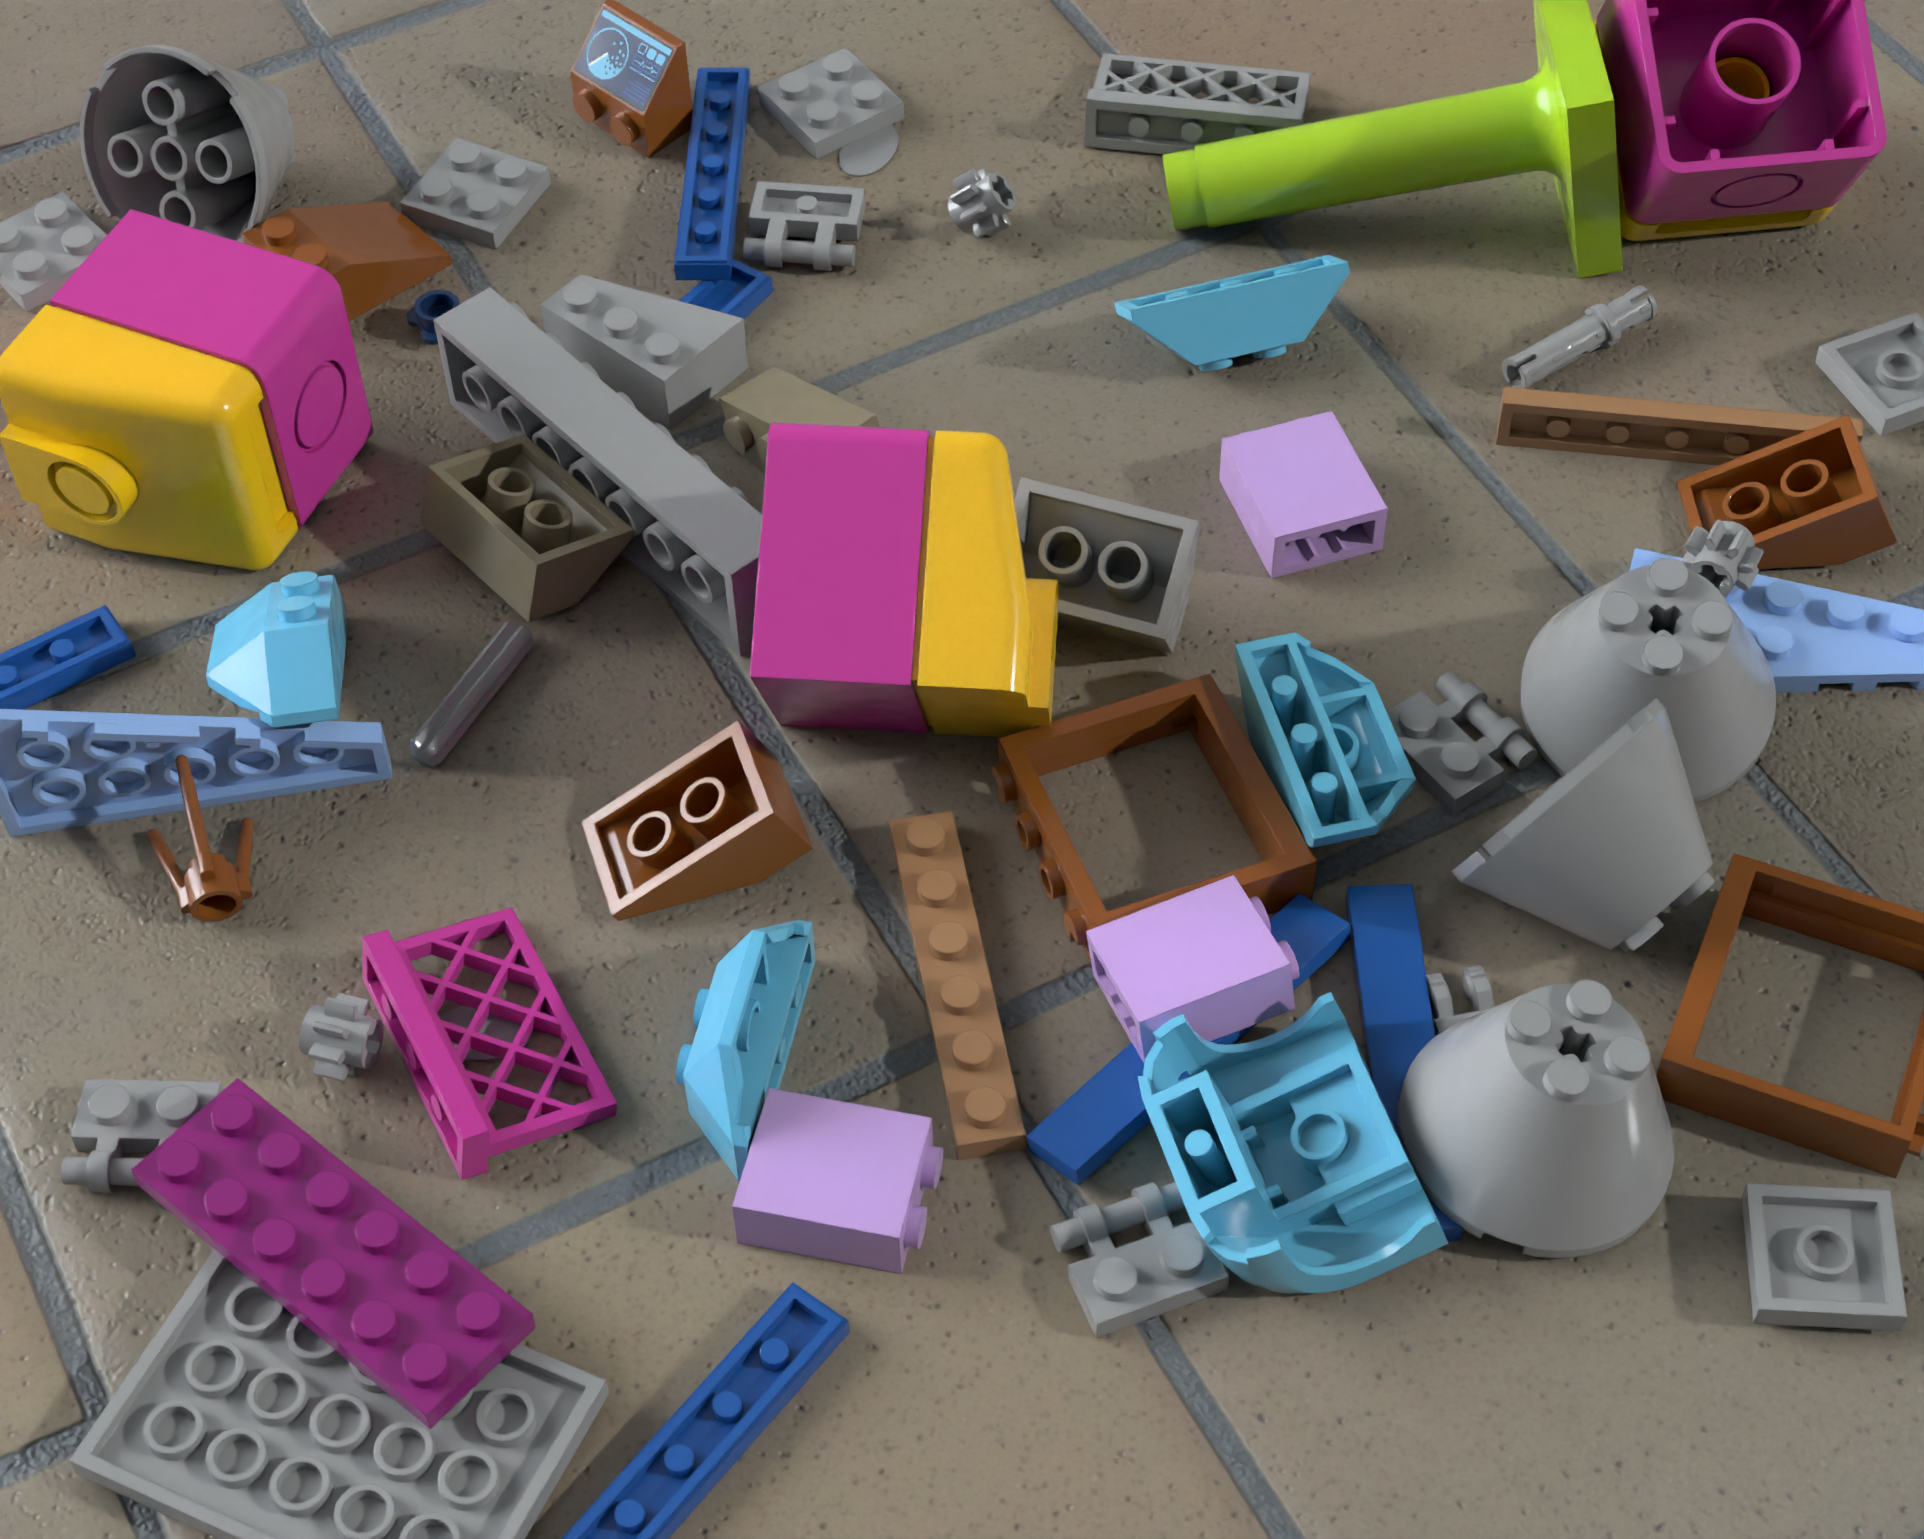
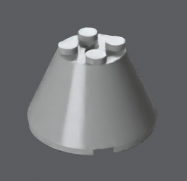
[80,45,296,243]
[1520,558,1776,803]
[1451,697,1715,953]
[1396,979,1674,1258]

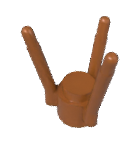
[147,755,254,922]

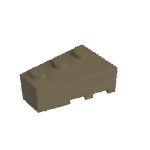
[719,366,880,474]

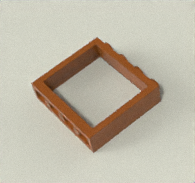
[991,673,1317,962]
[1656,853,1924,1179]

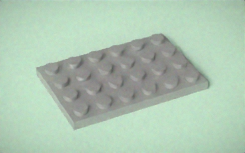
[69,1249,609,1539]

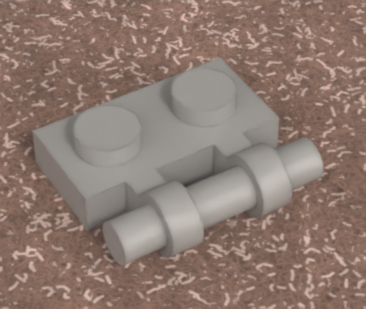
[743,181,866,271]
[1386,671,1537,815]
[61,1079,223,1192]
[1050,1182,1229,1338]

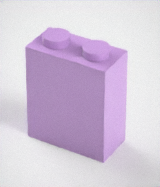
[1219,411,1388,579]
[1086,875,1300,1064]
[732,1088,943,1274]

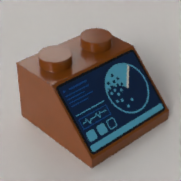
[570,0,693,158]

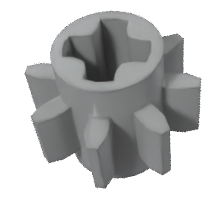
[948,168,1016,238]
[1682,520,1764,597]
[299,993,384,1081]

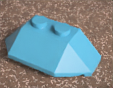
[1114,255,1350,371]
[206,571,348,728]
[1234,632,1416,848]
[676,920,816,1182]

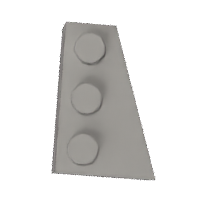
[540,274,749,431]

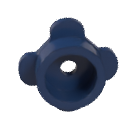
[406,290,460,345]

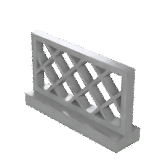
[1084,53,1311,154]

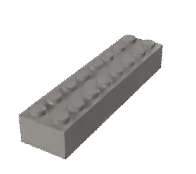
[433,287,762,657]

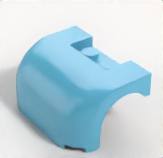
[1138,992,1449,1294]

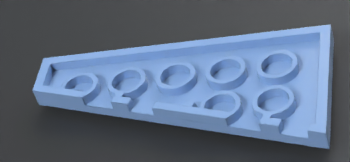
[1629,548,1924,693]
[0,709,393,837]

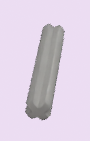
[410,620,533,767]

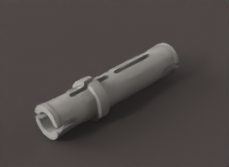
[1502,286,1658,389]

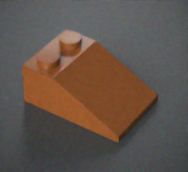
[241,201,453,322]
[1677,414,1897,569]
[581,720,813,921]

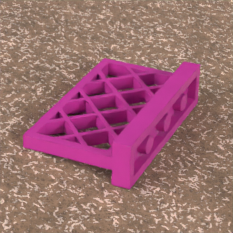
[362,907,617,1180]

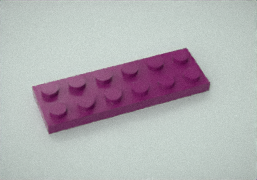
[131,1078,536,1429]

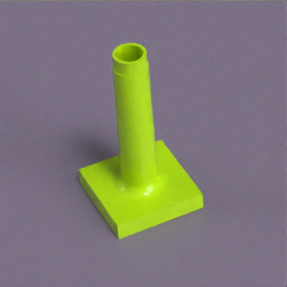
[1163,0,1623,279]

